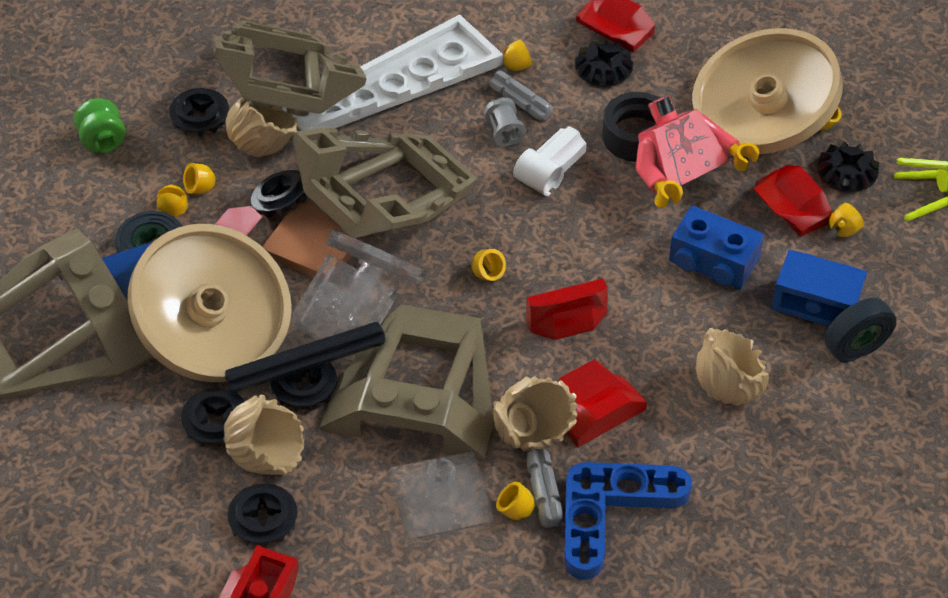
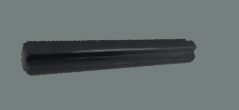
[225,322,386,393]

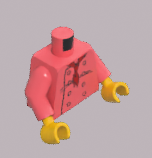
[636,96,759,208]

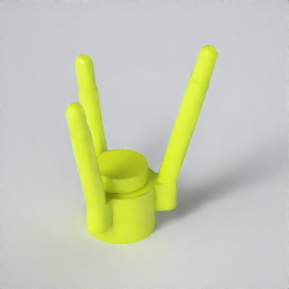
[894,158,948,221]

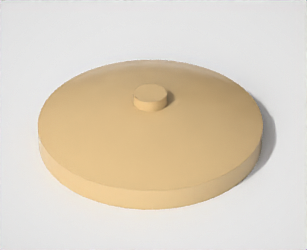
[692,28,843,154]
[127,224,291,382]

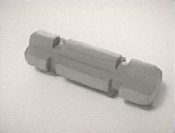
[490,71,553,122]
[526,448,563,528]

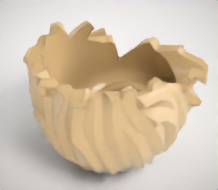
[226,97,299,157]
[696,328,769,406]
[493,376,578,451]
[223,395,304,475]

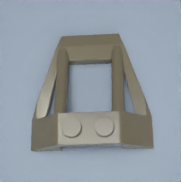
[212,20,367,116]
[293,128,478,238]
[0,228,155,400]
[320,304,494,461]

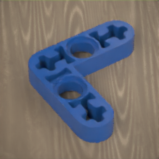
[564,462,692,580]

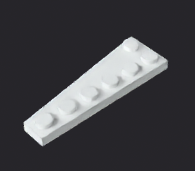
[282,14,503,132]

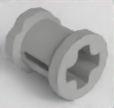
[484,97,526,147]

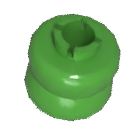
[74,98,126,153]

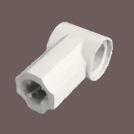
[513,126,587,197]

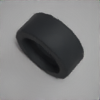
[602,92,660,162]

